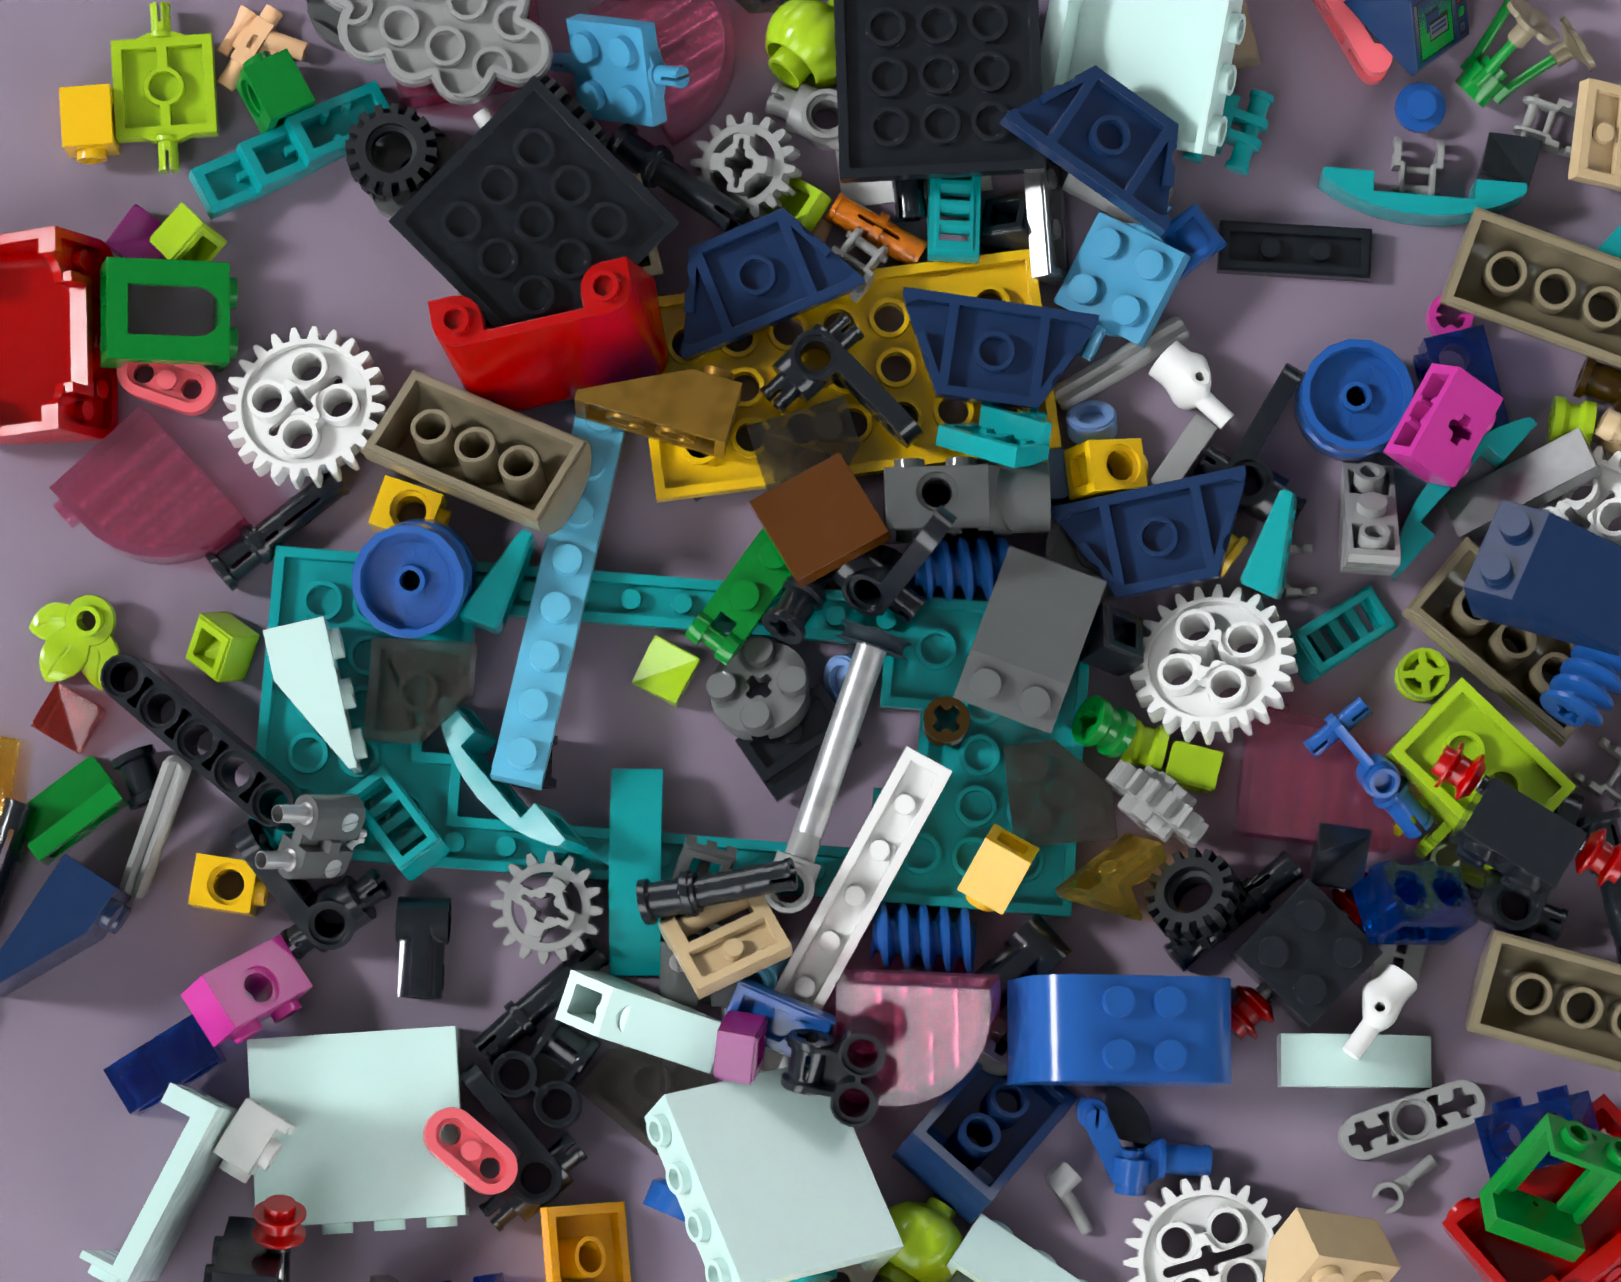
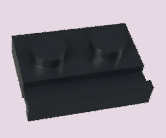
[735,683,862,803]

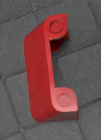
[0,226,118,445]
[427,257,668,412]
[1441,1093,1621,1282]

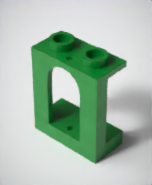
[100,257,238,372]
[1479,1112,1621,1263]

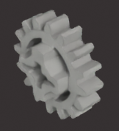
[690,112,802,225]
[1105,760,1209,848]
[490,851,605,964]

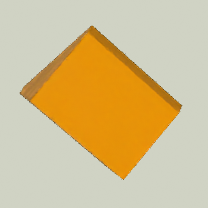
[540,1201,631,1282]

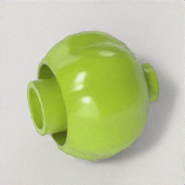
[765,0,837,89]
[876,1197,963,1282]

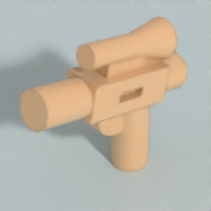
[216,5,309,93]

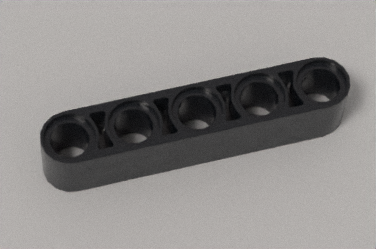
[100,654,305,832]

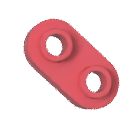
[117,362,218,416]
[423,1107,518,1195]

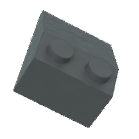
[953,545,1107,734]

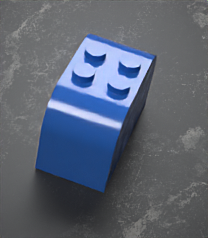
[1007,974,1232,1087]

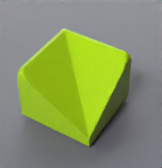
[150,202,228,261]
[185,611,260,683]
[631,635,701,708]
[1163,741,1224,795]

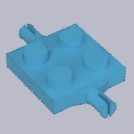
[550,14,690,127]
[1053,205,1191,362]

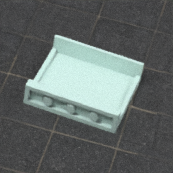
[1041,0,1246,156]
[247,1026,469,1235]
[644,1064,904,1282]
[79,1082,238,1282]

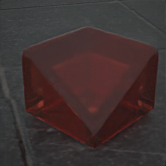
[31,681,106,755]

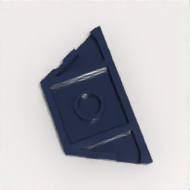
[999,65,1179,237]
[680,208,867,362]
[903,287,1099,412]
[1051,465,1248,599]

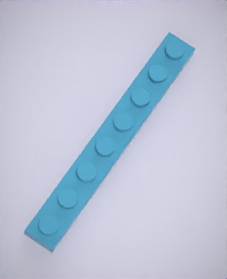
[490,415,626,790]

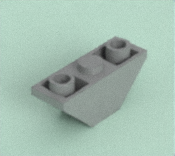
[1338,462,1401,576]

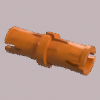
[825,192,927,265]

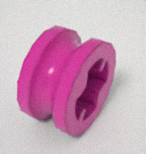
[1426,295,1474,342]

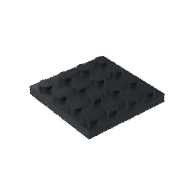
[834,0,1046,183]
[388,75,680,328]

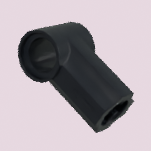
[396,896,452,999]
[966,913,1072,1015]

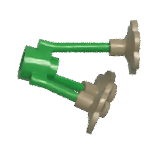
[1455,0,1597,108]

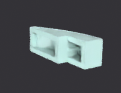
[1277,1033,1432,1088]

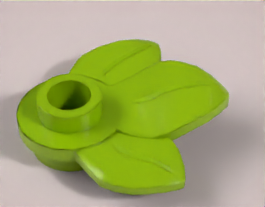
[29,594,121,690]

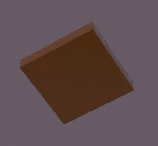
[749,452,891,589]

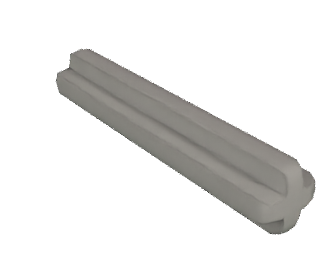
[1054,316,1190,412]
[119,755,192,899]

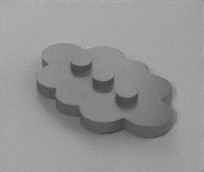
[324,0,553,105]

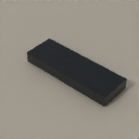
[1217,220,1372,282]

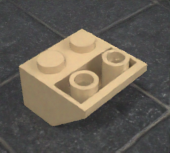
[1264,1207,1401,1282]

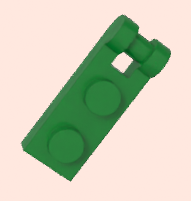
[684,528,791,666]

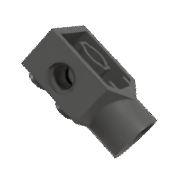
[883,457,1051,545]

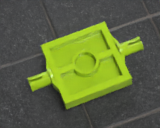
[110,2,219,174]

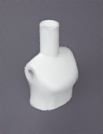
[1148,341,1235,430]
[1342,964,1417,1060]

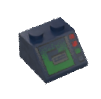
[1344,0,1470,76]

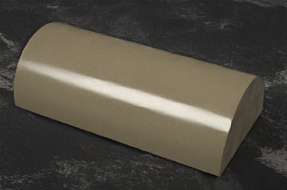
[1439,207,1621,369]
[362,369,592,535]
[1401,536,1620,747]
[1465,929,1621,1073]

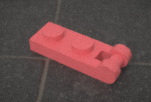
[1312,0,1393,85]

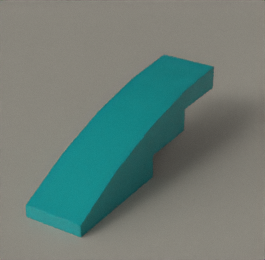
[188,80,390,220]

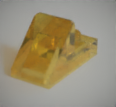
[1055,833,1167,921]

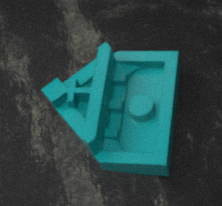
[936,404,1052,468]

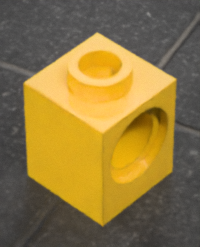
[59,84,121,164]
[1063,438,1149,501]
[368,475,452,532]
[957,823,1040,915]
[188,853,269,917]

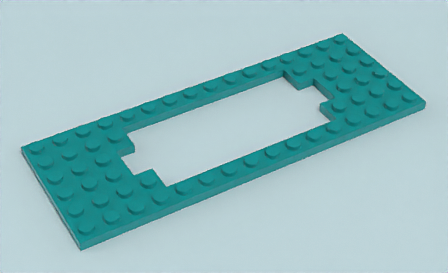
[249,546,1089,918]

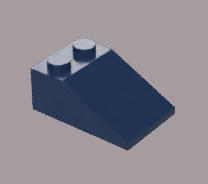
[1463,499,1621,656]
[0,854,131,997]
[892,1039,1078,1225]

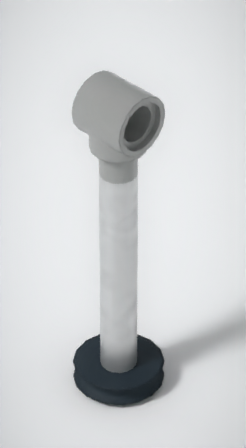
[764,620,912,914]

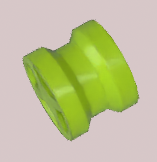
[1545,395,1597,446]
[1394,647,1450,703]
[1120,719,1170,772]

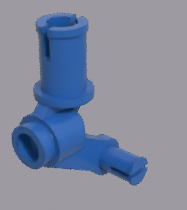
[1302,696,1434,839]
[1076,1095,1213,1196]

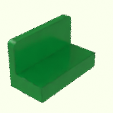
[26,756,128,866]

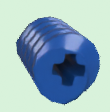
[908,536,1014,601]
[1540,644,1621,727]
[870,901,977,974]

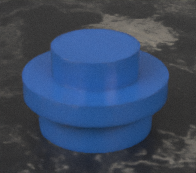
[1394,82,1446,133]

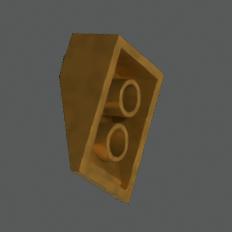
[574,366,742,459]

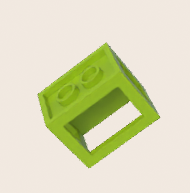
[1385,677,1577,872]

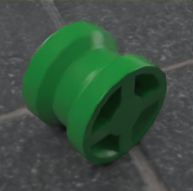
[1072,695,1136,758]

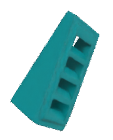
[927,176,981,263]
[1240,489,1297,599]
[458,529,537,635]
[1288,584,1398,685]
[345,764,450,881]

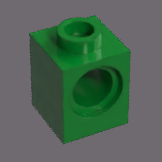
[235,49,316,134]

